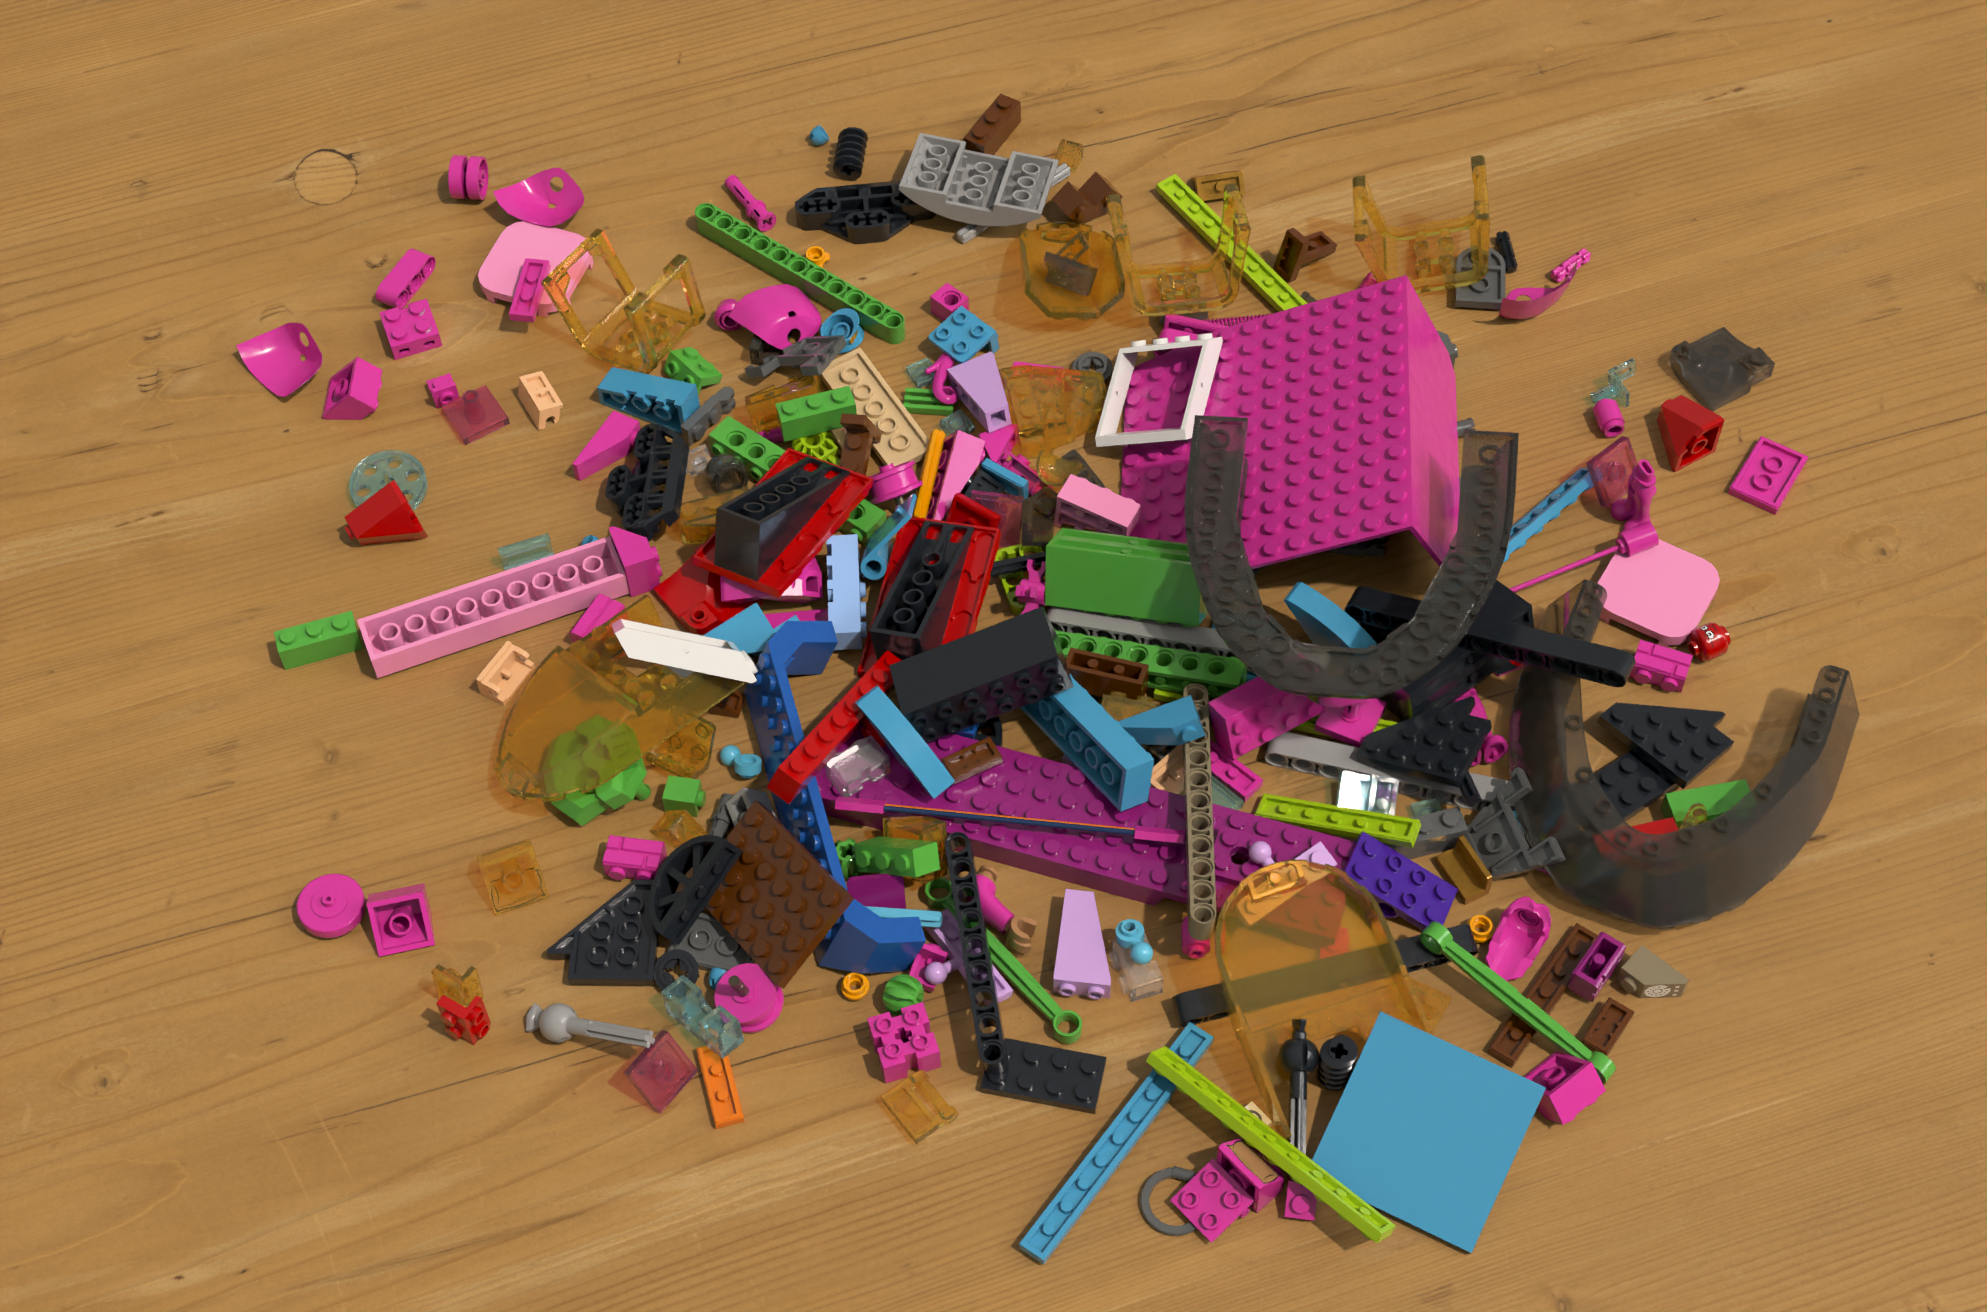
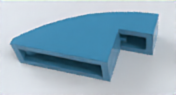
[1284,582,1382,678]
[703,602,800,657]
[855,685,955,799]

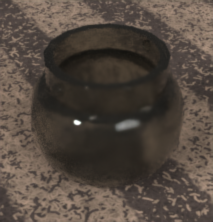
[704,453,748,498]

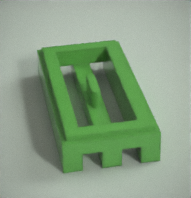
[903,388,955,416]

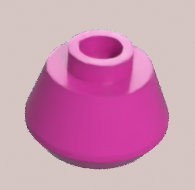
[714,299,742,331]

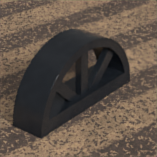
[648,835,743,945]

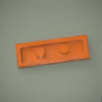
[696,1041,745,1129]

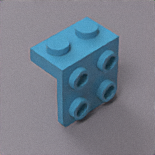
[929,306,1000,364]

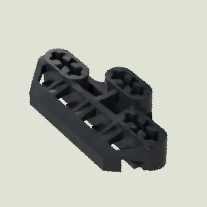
[795,180,936,244]
[605,424,690,542]

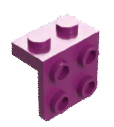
[847,873,906,909]

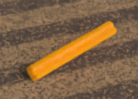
[912,429,945,518]

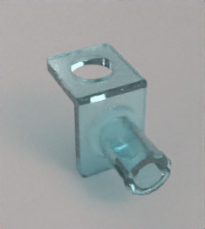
[1590,358,1636,407]

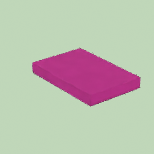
[1728,436,1808,515]

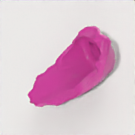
[1485,896,1551,982]

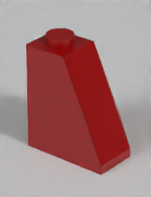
[1657,395,1724,473]
[344,480,428,545]

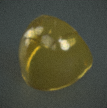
[1036,450,1082,487]

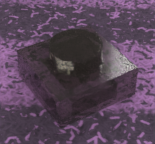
[1028,485,1058,519]

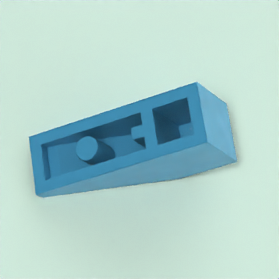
[1118,695,1206,745]

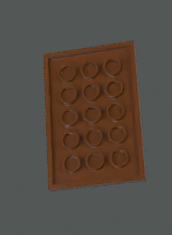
[705,800,854,989]

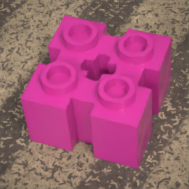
[867,1002,941,1084]

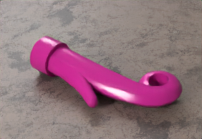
[925,352,959,405]

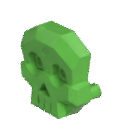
[542,715,651,826]

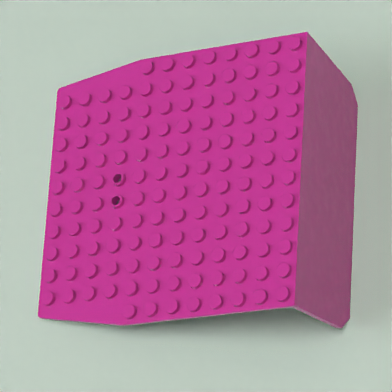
[1121,275,1463,580]

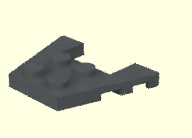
[744,335,847,378]
[1466,767,1566,881]

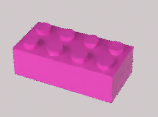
[1208,654,1325,760]

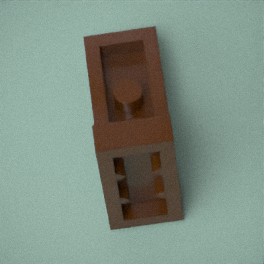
[1273,228,1337,282]
[839,413,882,476]

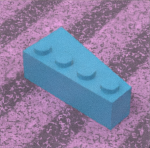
[597,367,700,435]

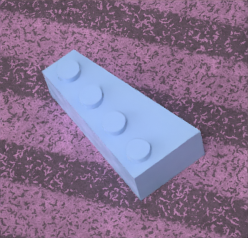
[826,534,867,650]

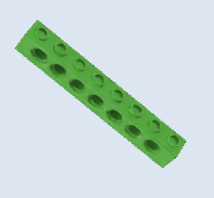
[709,416,887,546]
[1054,629,1247,698]

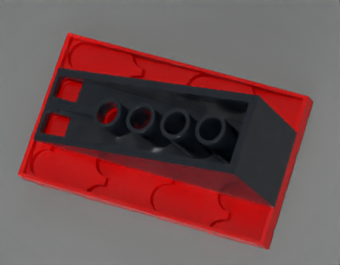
[693,448,873,598]
[857,517,1001,678]

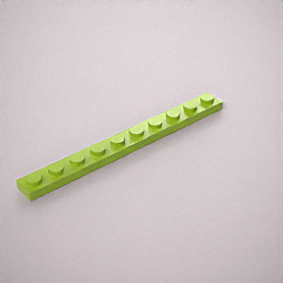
[1156,174,1308,312]
[1146,1046,1396,1243]

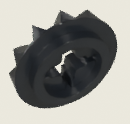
[654,949,700,995]

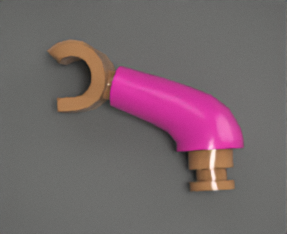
[966,865,1038,957]

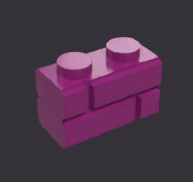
[1568,932,1626,1002]

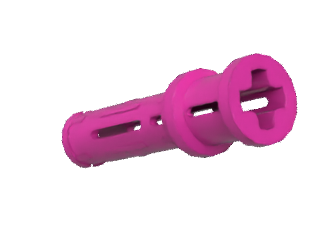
[724,175,777,232]

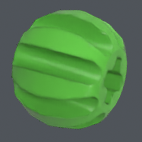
[834,838,863,880]
[883,974,924,1016]

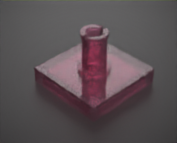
[441,385,510,445]
[1586,436,1638,508]
[971,490,1024,547]
[623,1030,698,1114]

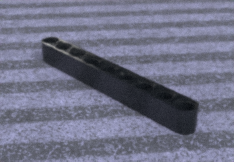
[945,832,1008,1074]

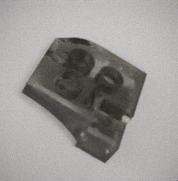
[1669,327,1775,412]

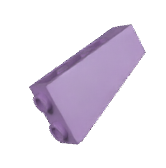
[947,351,1012,433]
[1053,889,1111,1000]

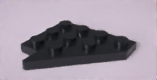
[1356,696,1492,788]
[1597,702,1734,789]
[546,879,659,985]

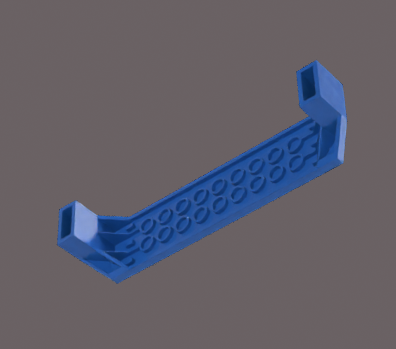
[744,621,926,974]

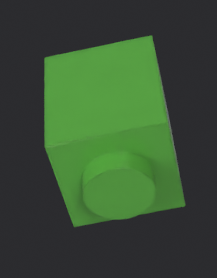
[662,775,706,817]

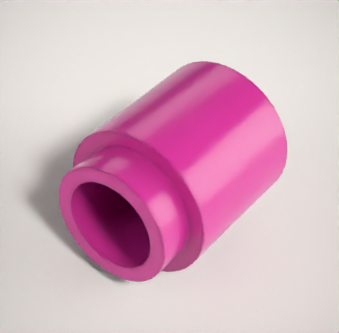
[1593,399,1625,437]
[1181,916,1210,959]

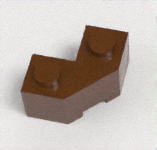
[1052,172,1123,224]

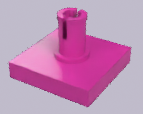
[1314,683,1387,748]

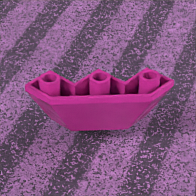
[720,557,823,604]

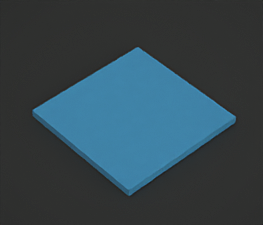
[1312,1011,1546,1254]

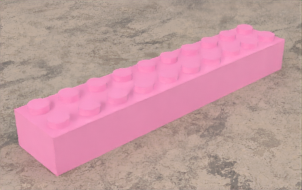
[357,536,630,678]

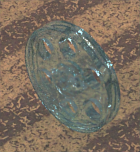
[349,450,428,511]

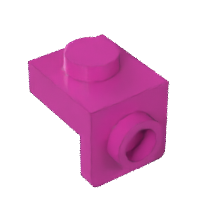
[909,943,948,992]
[1284,1177,1317,1221]

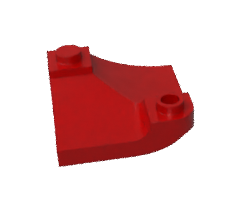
[653,543,763,635]

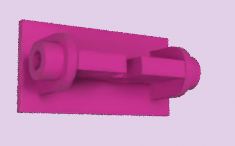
[1002,452,1053,498]

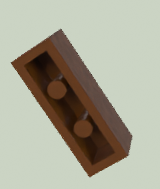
[964,93,1021,155]
[1066,647,1149,706]

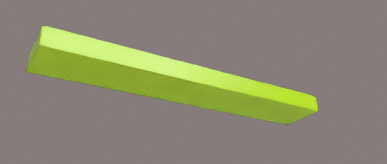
[1254,793,1421,848]

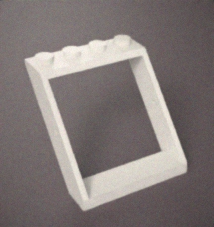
[1095,333,1223,447]
[612,619,758,683]

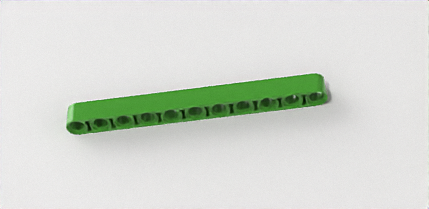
[695,203,906,344]

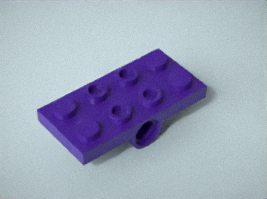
[1339,832,1458,930]

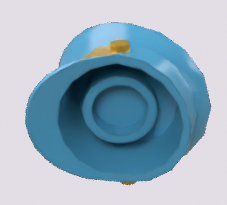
[820,308,864,353]

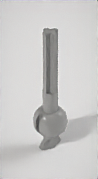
[526,1003,655,1048]

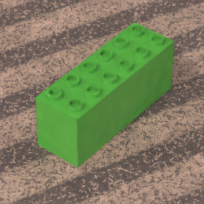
[1045,528,1215,627]

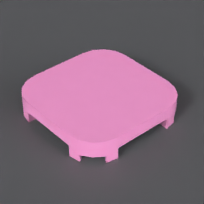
[478,221,594,317]
[1593,540,1720,648]

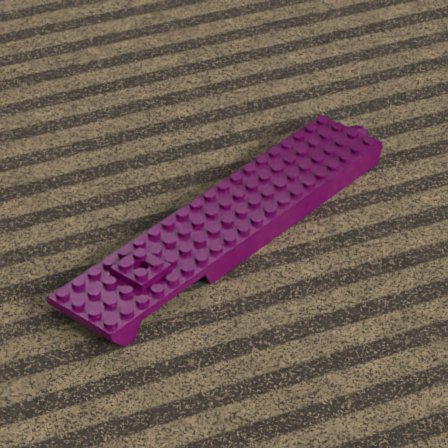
[804,702,1355,949]

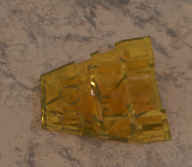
[999,364,1107,460]

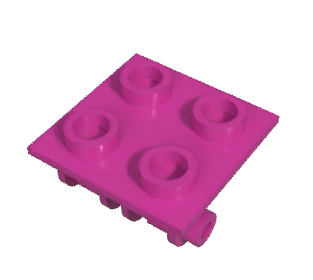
[1170,1159,1255,1243]

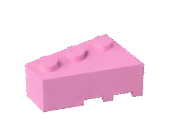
[1054,474,1141,536]

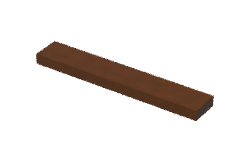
[1487,923,1598,1068]

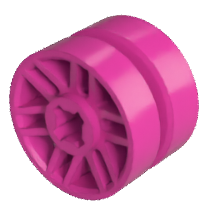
[448,155,488,200]

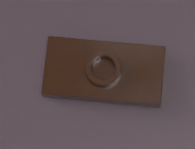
[941,737,1003,784]
[1580,997,1635,1056]

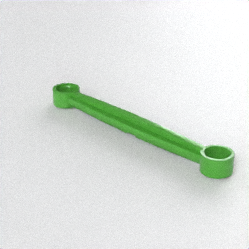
[925,877,1082,1044]
[1419,921,1616,1085]

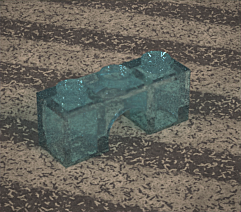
[661,975,744,1059]

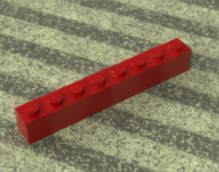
[767,650,902,804]

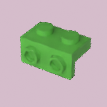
[663,347,722,395]

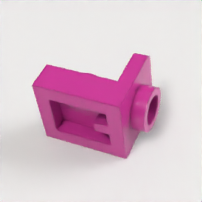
[426,373,460,408]

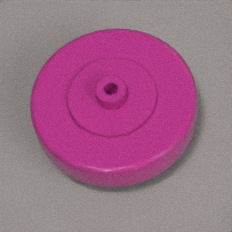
[296,873,366,938]

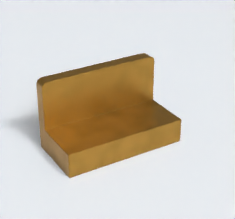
[1191,170,1245,201]
[1435,835,1492,905]

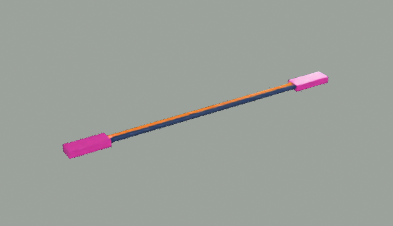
[835,796,1185,844]

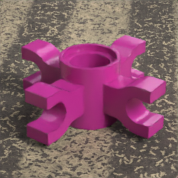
[1015,559,1046,614]

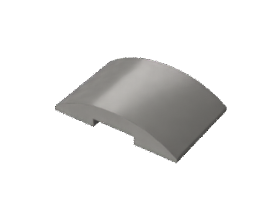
[899,133,1059,226]

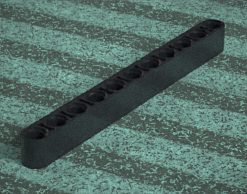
[1344,586,1636,687]
[1172,924,1479,1027]

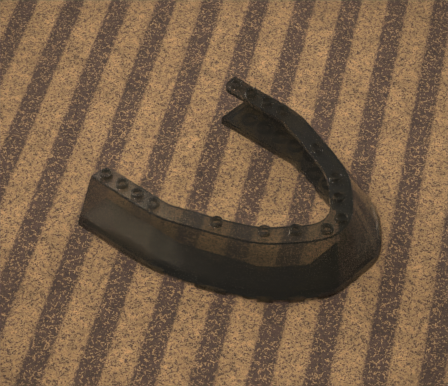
[1185,415,1519,707]
[1508,579,1860,929]

